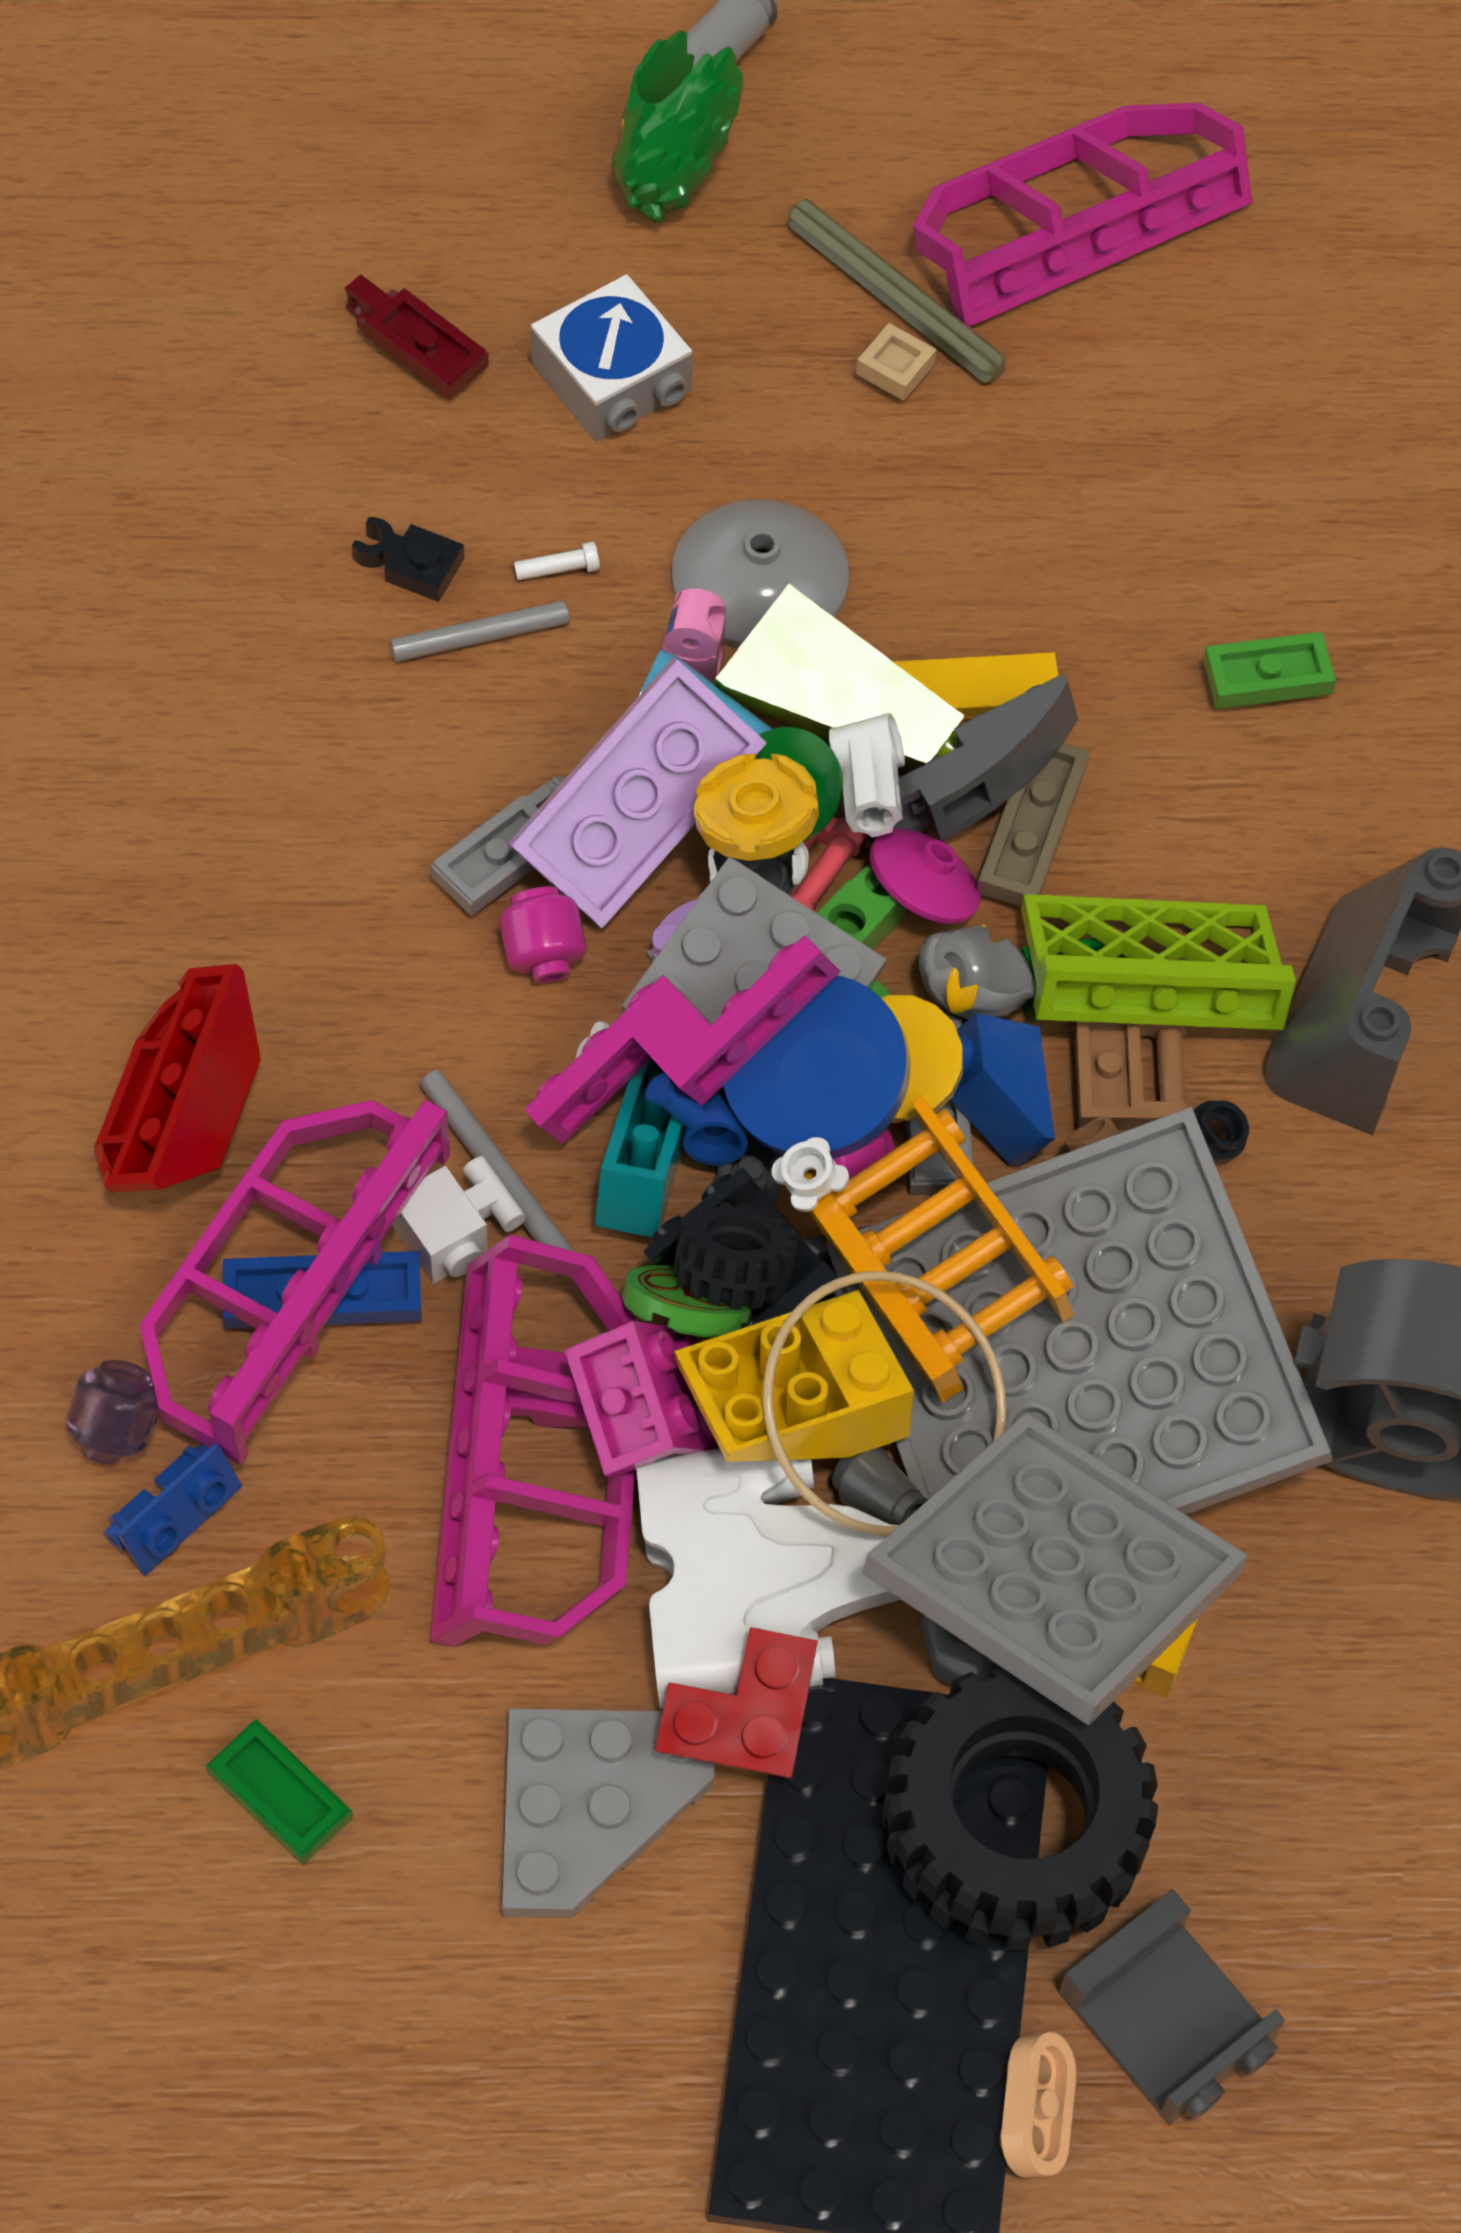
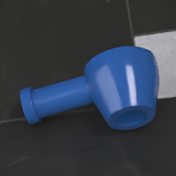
[645,1073,748,1166]

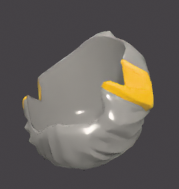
[918,924,1037,1020]

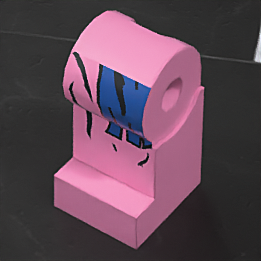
[662,588,726,684]

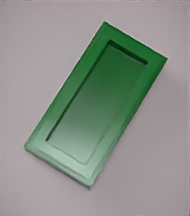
[206,1719,353,1866]

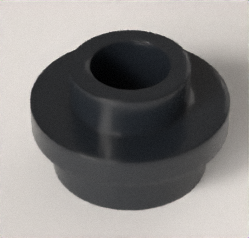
[1193,1100,1249,1163]

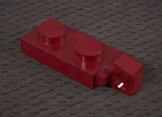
[345,274,489,400]

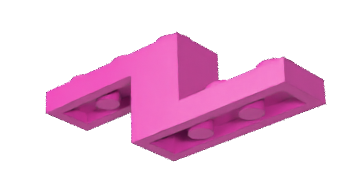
[524,935,841,1144]

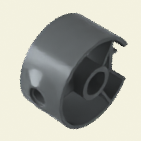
[1294,1259,1461,1499]

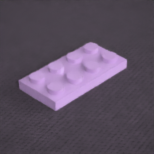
[507,658,767,928]

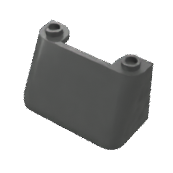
[1264,847,1461,1135]

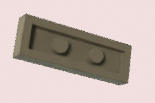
[977,743,1090,907]

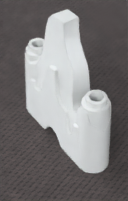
[636,1448,901,1710]

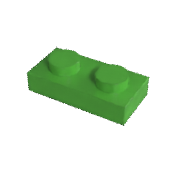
[1203,632,1336,709]

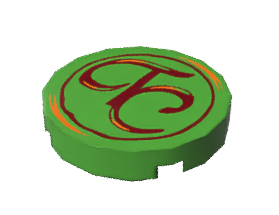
[621,1265,754,1337]

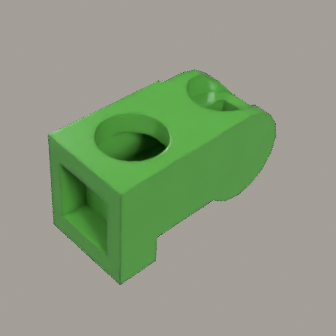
[817,865,907,950]

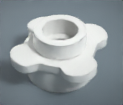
[772,1137,849,1212]

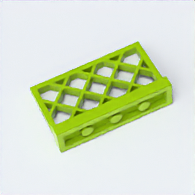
[1021,894,1296,1030]

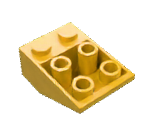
[674,1290,914,1462]

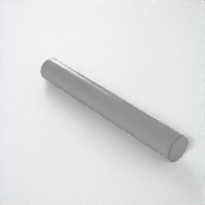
[390,600,570,663]

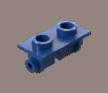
[104,1443,243,1576]

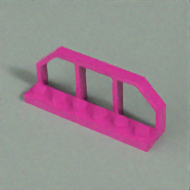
[913,102,1253,327]
[139,1099,450,1465]
[430,1235,637,1647]

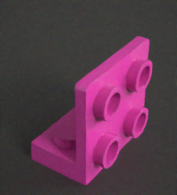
[565,1321,719,1477]

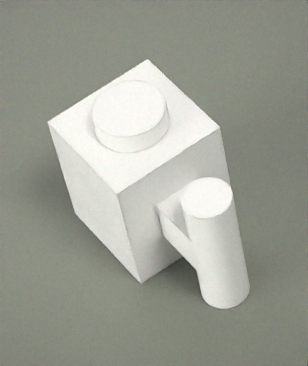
[392,1156,526,1284]

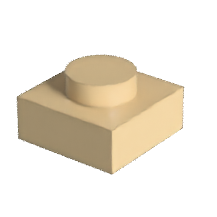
[856,323,937,401]

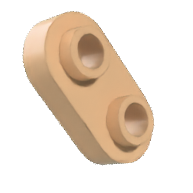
[999,2032,1076,2178]

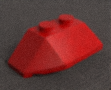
[94,964,261,1193]

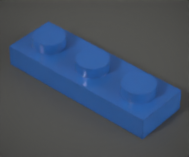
[223,1251,422,1329]

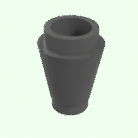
[832,1447,928,1525]

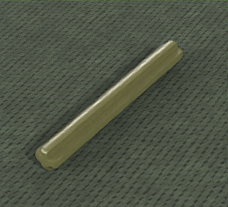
[788,199,1007,384]

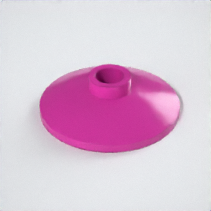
[870,828,981,924]

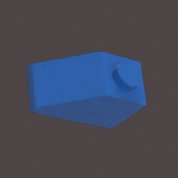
[951,1013,1055,1167]

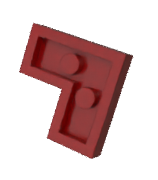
[655,1627,818,1779]

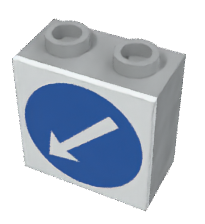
[531,274,693,442]

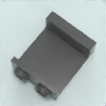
[1059,1888,1285,2125]

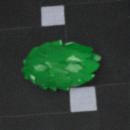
[612,30,743,223]

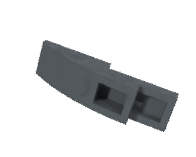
[868,674,1078,844]

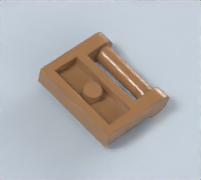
[1074,1021,1191,1130]

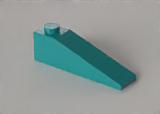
[595,1058,685,1237]

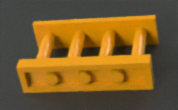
[805,1095,1074,1403]

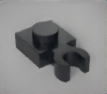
[352,517,465,602]

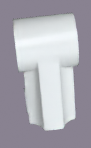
[829,713,905,837]

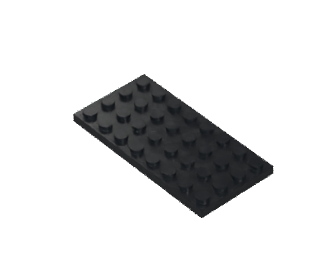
[708,1678,1048,2233]

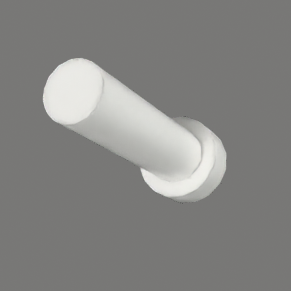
[514,541,600,581]

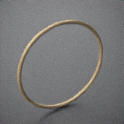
[763,1271,1007,1536]

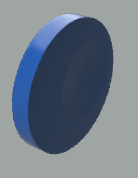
[723,975,911,1159]

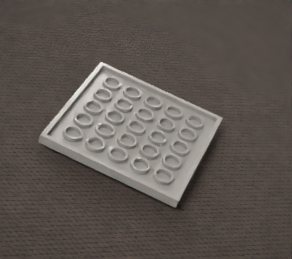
[825,1107,1333,1515]

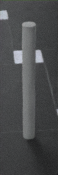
[420,1070,575,1276]

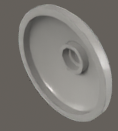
[672,499,849,649]

